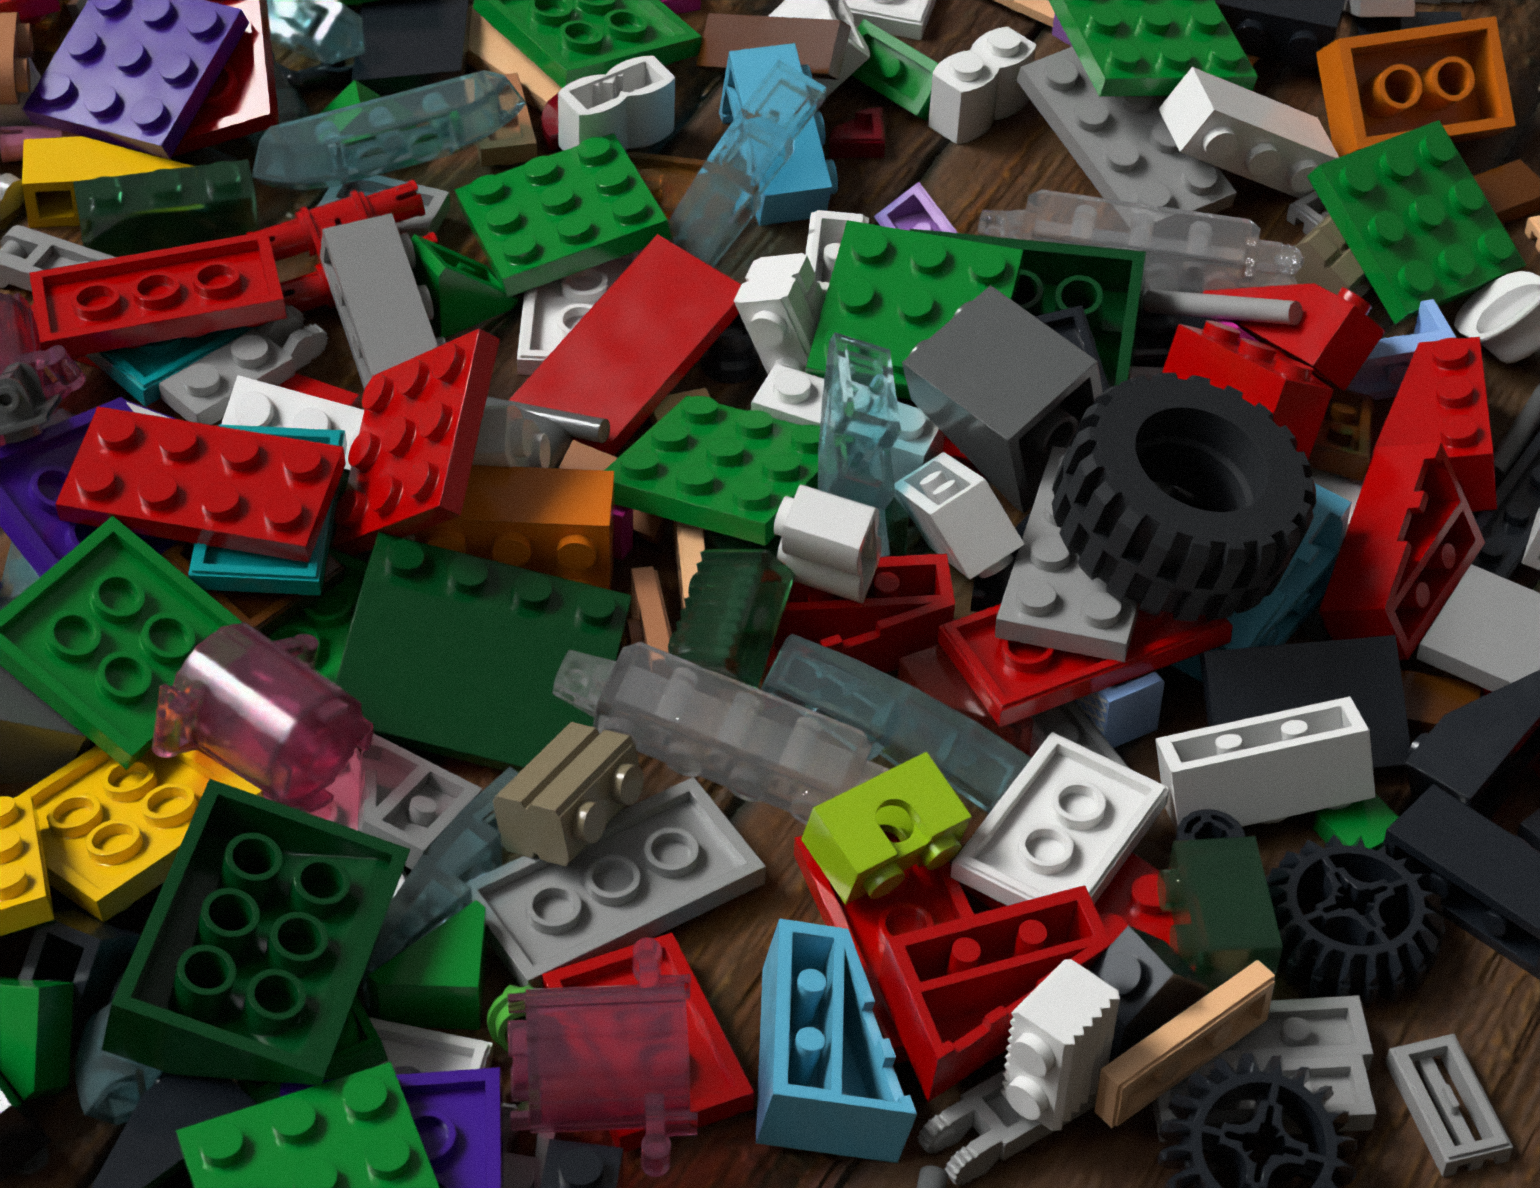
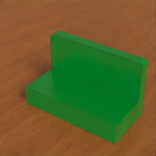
[851,19,939,121]

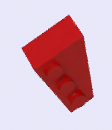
[1162,320,1333,460]
[1367,337,1497,512]
[1319,442,1485,660]
[752,554,955,714]
[877,885,1112,1102]

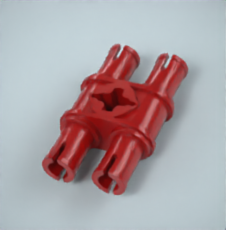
[246,179,438,313]

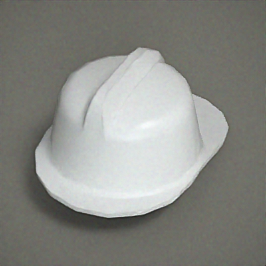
[1454,271,1540,364]

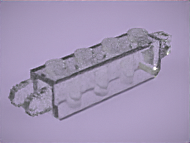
[977,190,1304,295]
[552,642,890,825]

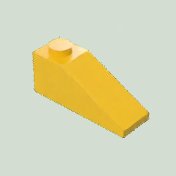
[22,136,203,228]

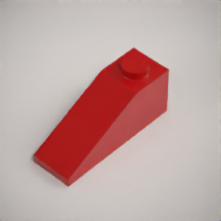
[1202,283,1386,391]

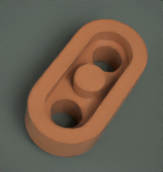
[0,12,33,105]

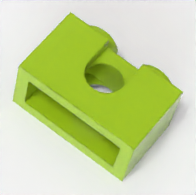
[801,751,972,905]

